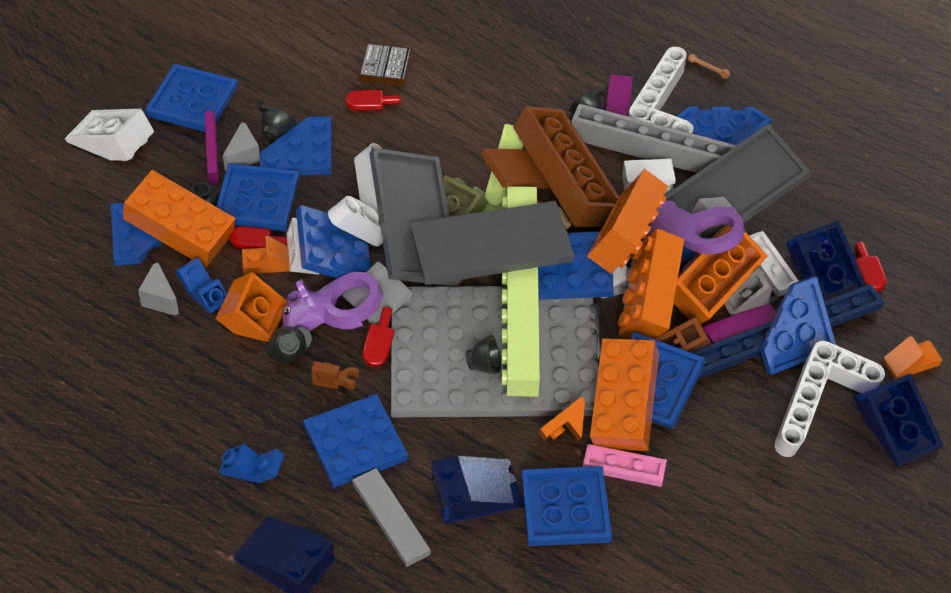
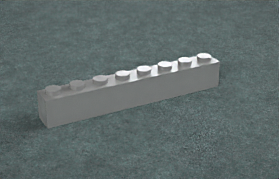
[572,104,737,173]

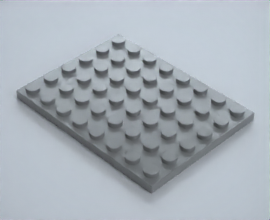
[391,286,599,417]

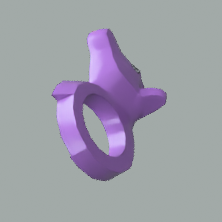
[647,201,745,254]
[282,272,384,331]

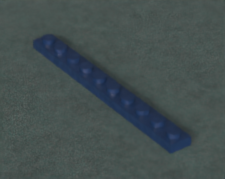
[690,284,884,379]

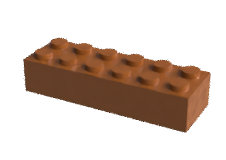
[513,106,619,227]

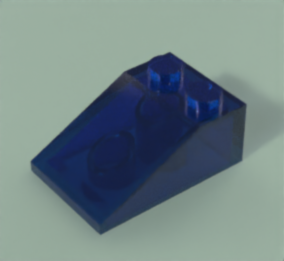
[786,220,866,301]
[854,373,944,466]
[431,456,524,524]
[233,517,335,593]

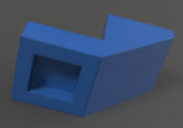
[175,258,227,313]
[219,444,284,483]

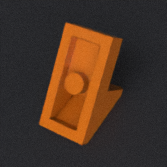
[242,236,290,275]
[883,336,942,380]
[538,396,585,441]

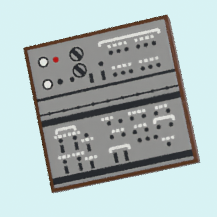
[359,43,412,86]

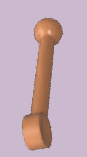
[688,54,730,79]

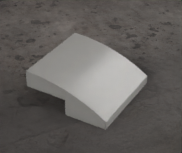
[342,261,413,325]

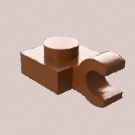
[311,361,359,390]

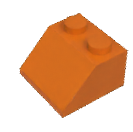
[216,272,287,342]

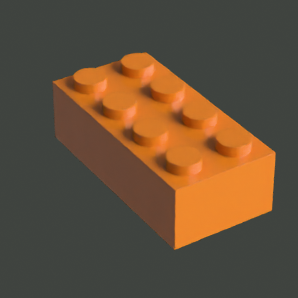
[587,168,668,274]
[123,170,236,268]
[674,225,768,324]
[618,228,684,340]
[590,339,659,451]

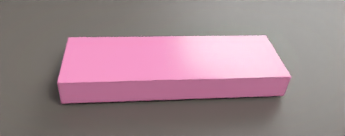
[583,444,667,487]

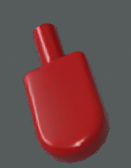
[345,90,400,111]
[230,226,288,249]
[854,242,887,292]
[362,307,395,367]

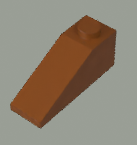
[655,317,712,352]

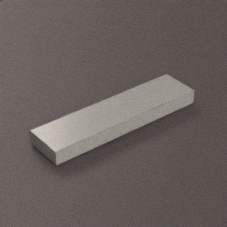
[352,468,431,567]

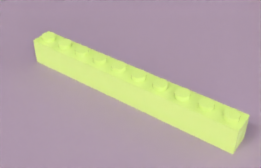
[502,186,540,397]

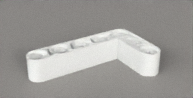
[629,47,693,133]
[328,143,383,246]
[774,341,885,457]

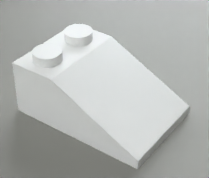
[65,109,154,161]

